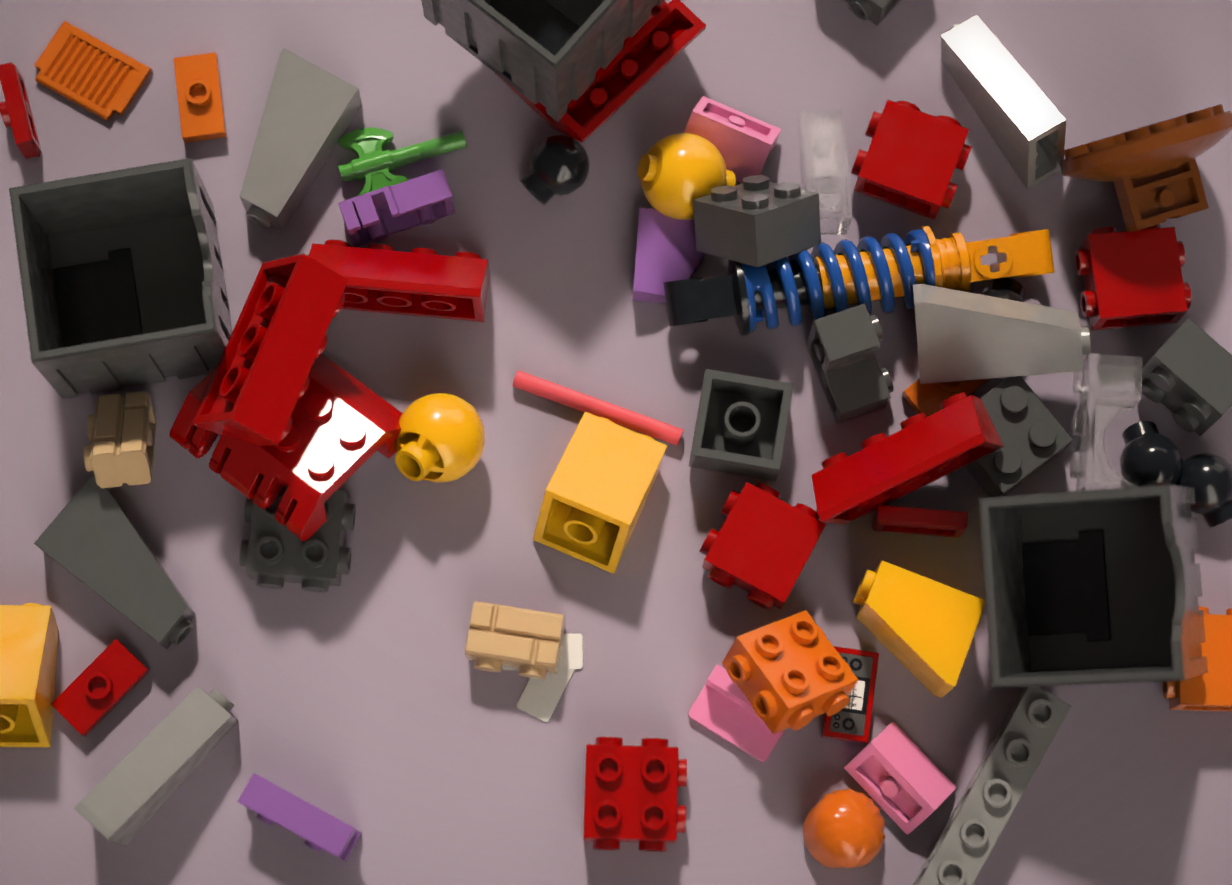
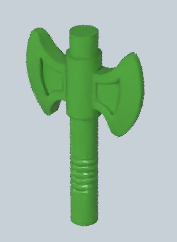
[338,128,467,196]

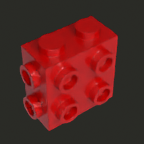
[850,99,972,220]
[1075,224,1192,331]
[699,482,826,610]
[583,737,687,852]

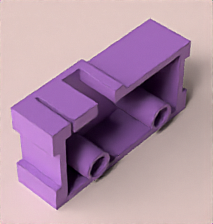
[338,169,455,247]
[237,773,362,862]

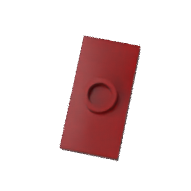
[0,62,42,159]
[50,639,150,737]

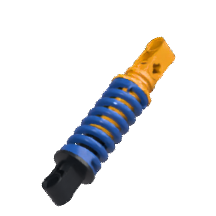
[663,226,1055,336]

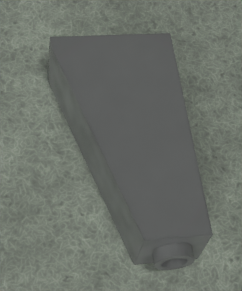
[34,474,196,650]

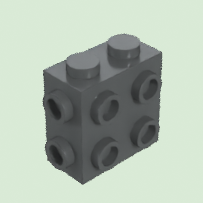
[239,486,356,592]

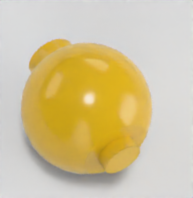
[637,133,736,220]
[395,393,485,483]

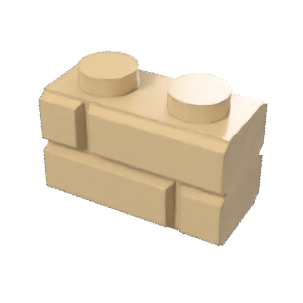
[83,391,157,488]
[465,601,566,679]

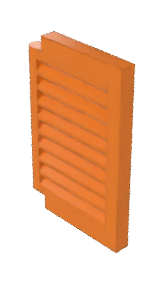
[34,20,152,122]

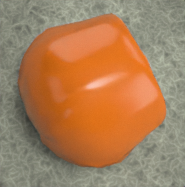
[803,788,885,868]

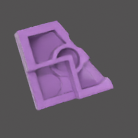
[632,208,705,303]

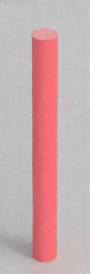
[512,370,684,446]

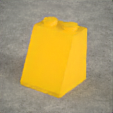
[532,411,667,574]
[853,561,986,698]
[0,603,59,748]

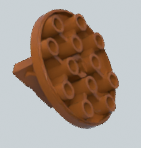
[1059,104,1232,233]

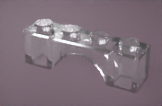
[1070,353,1142,491]

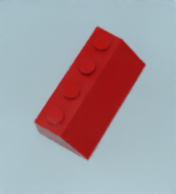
[308,240,490,322]
[192,253,349,446]
[811,392,1004,525]

